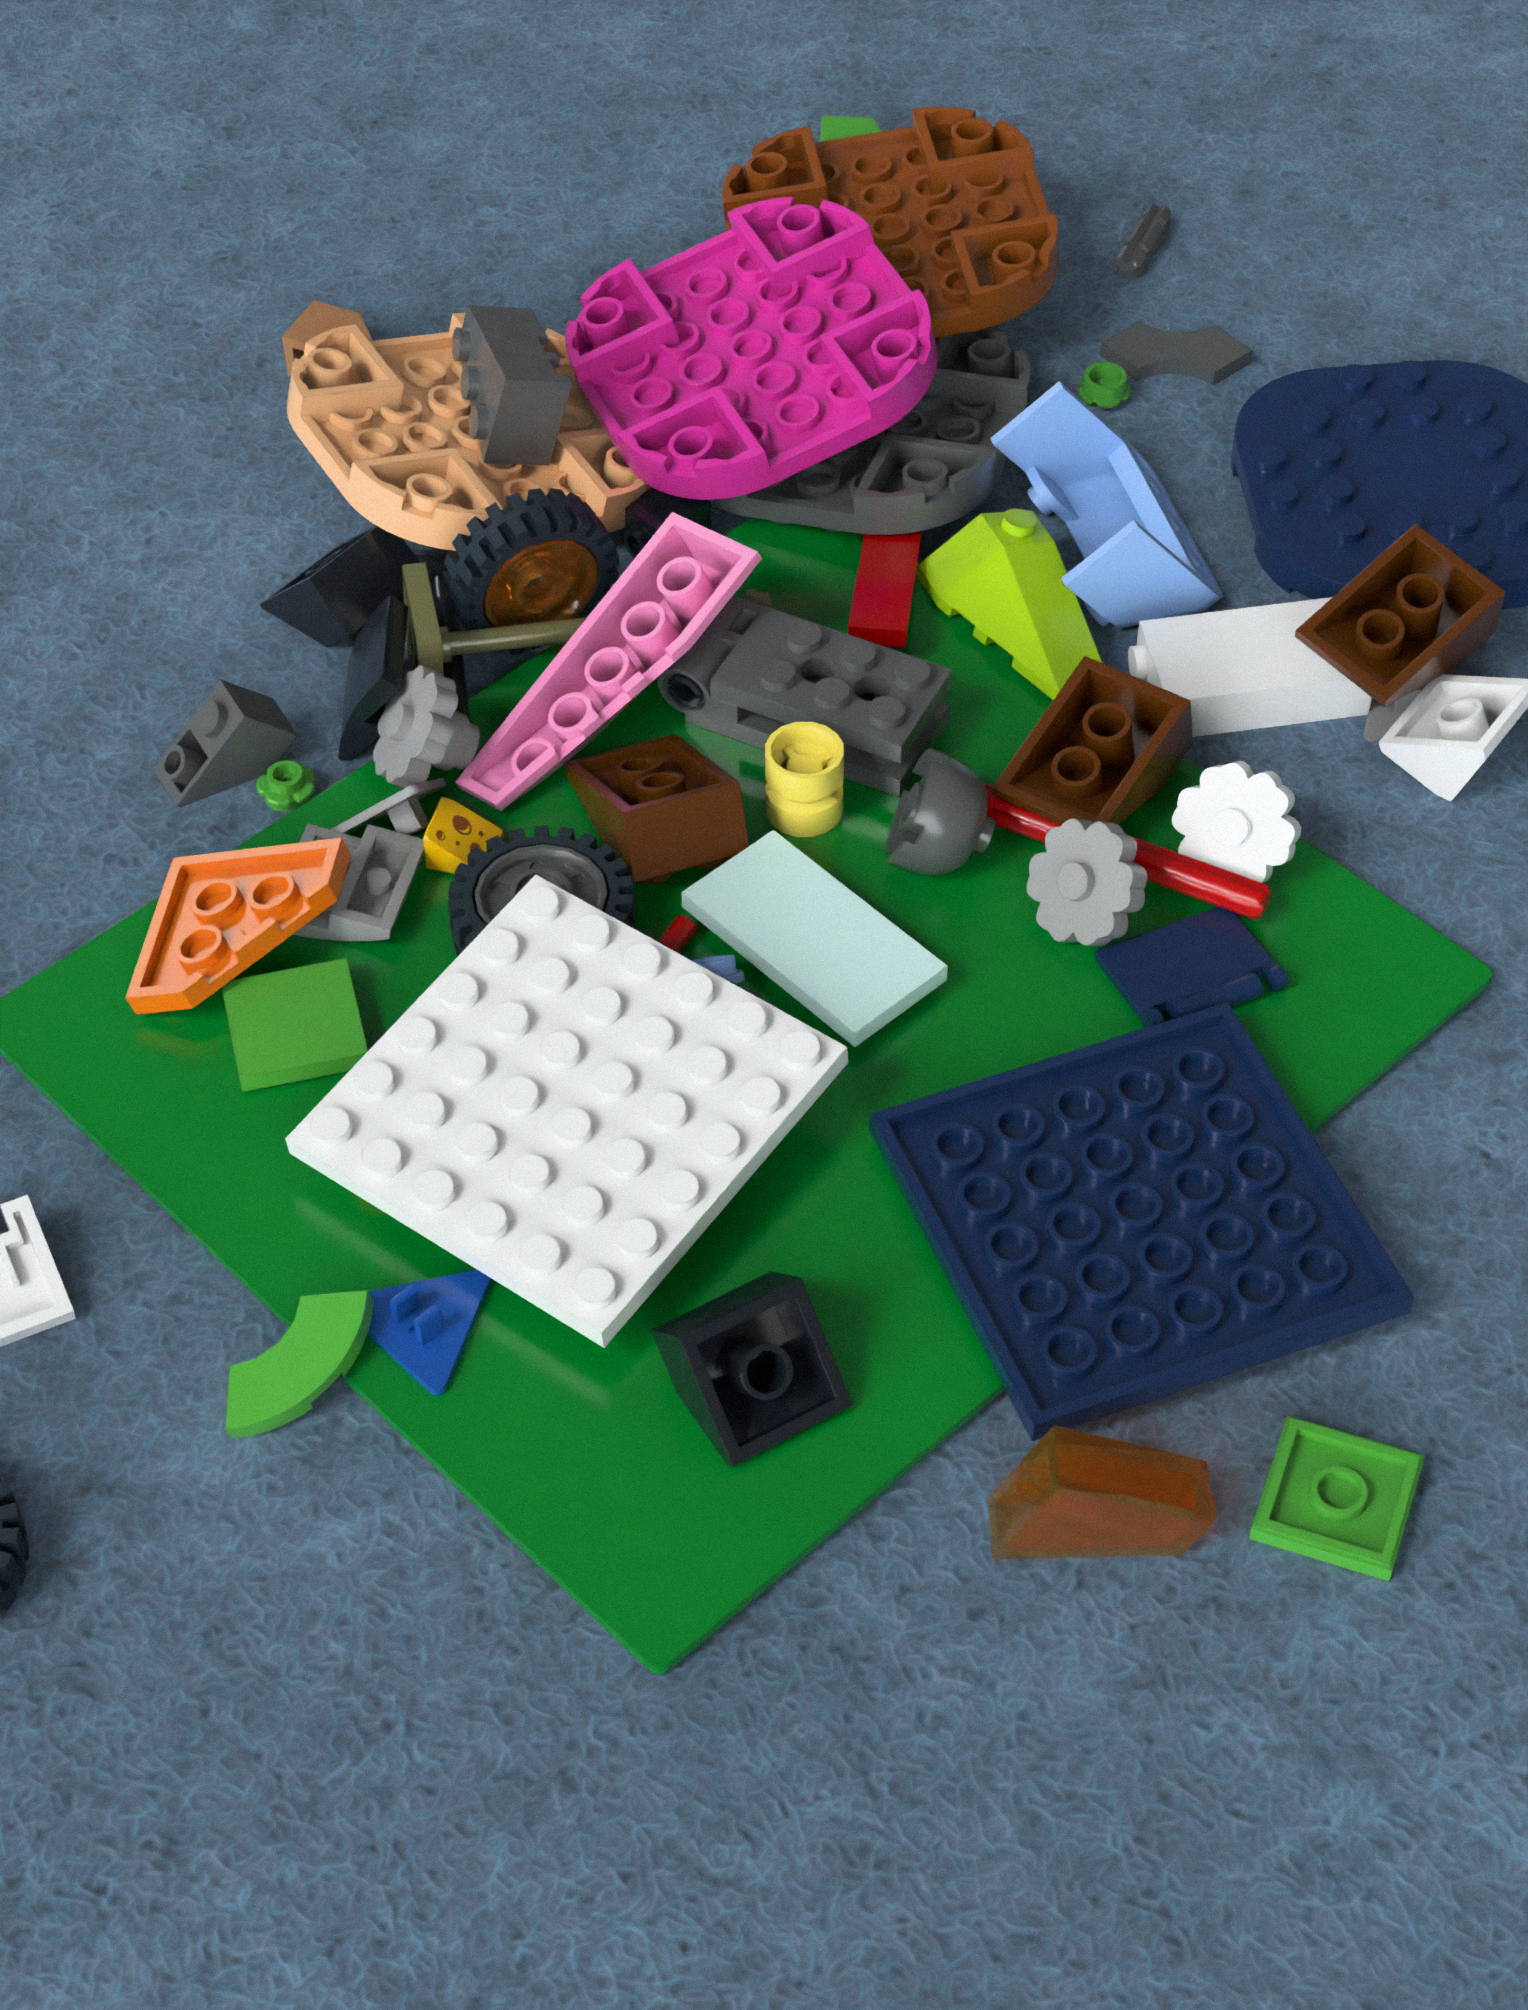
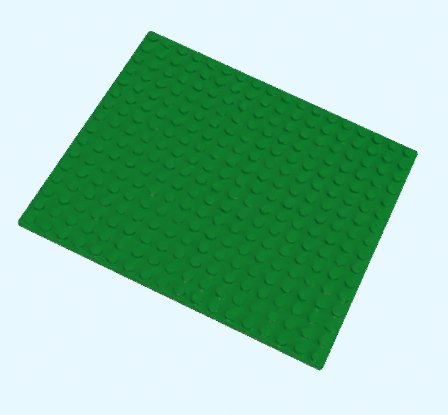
[0,517,1492,1674]

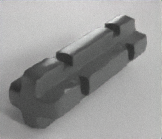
[1114,203,1172,280]

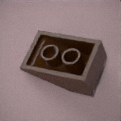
[1295,524,1505,707]
[992,656,1193,825]
[563,734,749,884]

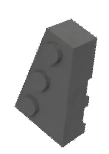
[452,305,573,466]

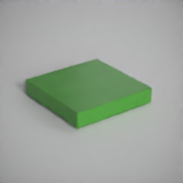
[222,958,368,1092]
[1249,1415,1425,1581]

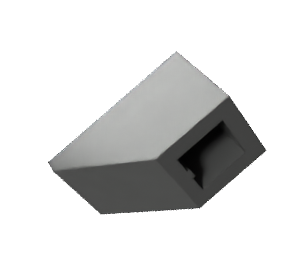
[154,679,297,808]

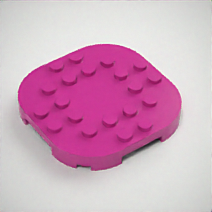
[565,197,938,500]

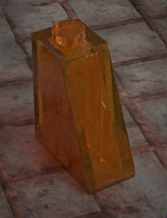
[988,1425,1216,1559]

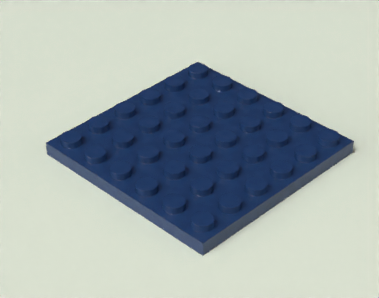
[869,1002,1414,1441]

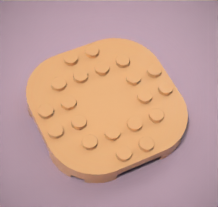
[287,312,652,551]

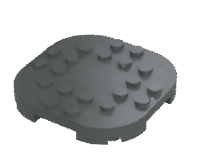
[710,326,1031,535]

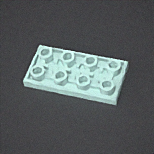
[681,830,948,1047]

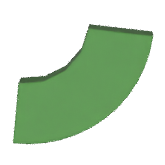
[225,1290,374,1438]

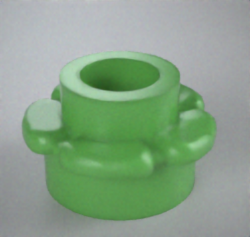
[1078,362,1131,409]
[256,760,315,812]

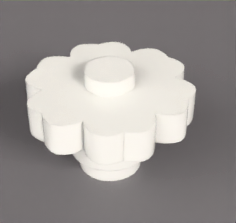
[1172,761,1301,883]

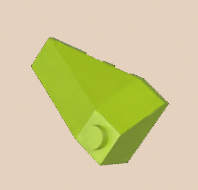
[917,508,1102,700]

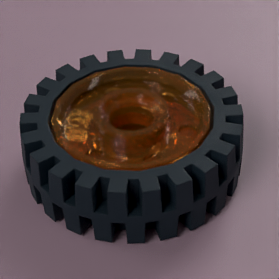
[442,488,620,655]

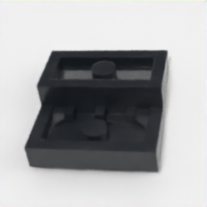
[338,595,408,761]

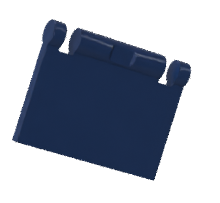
[1094,907,1288,1028]

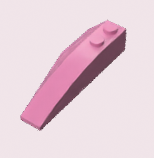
[455,512,762,811]

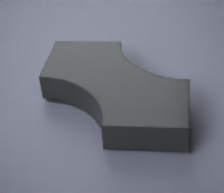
[1100,321,1252,385]

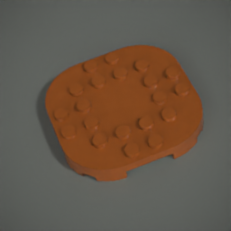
[722,107,1059,338]

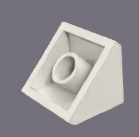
[1378,674,1528,801]

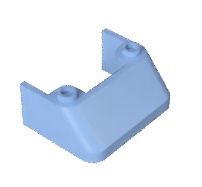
[990,381,1223,628]

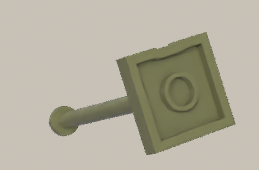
[402,562,772,675]

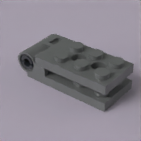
[658,596,952,798]

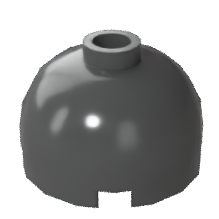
[885,748,996,876]

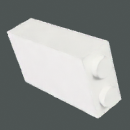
[1128,597,1372,737]

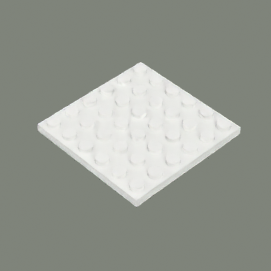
[285,875,848,1348]

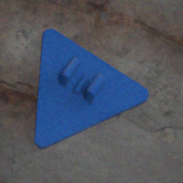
[367,1269,491,1395]

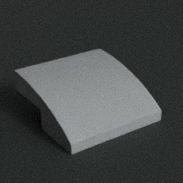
[293,824,424,942]

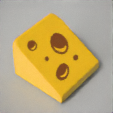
[423,797,504,874]

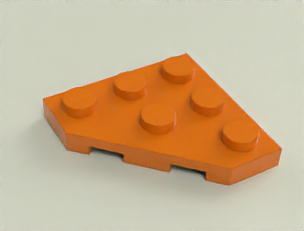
[125,837,351,1015]

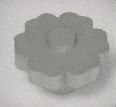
[373,665,480,789]
[1027,818,1147,946]

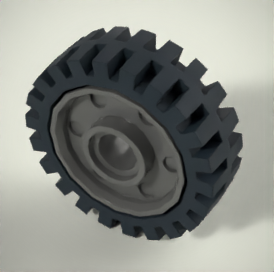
[448,826,636,957]

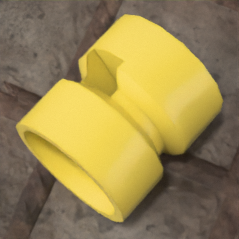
[765,722,844,838]

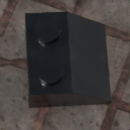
[260,525,420,647]
[651,1271,853,1467]

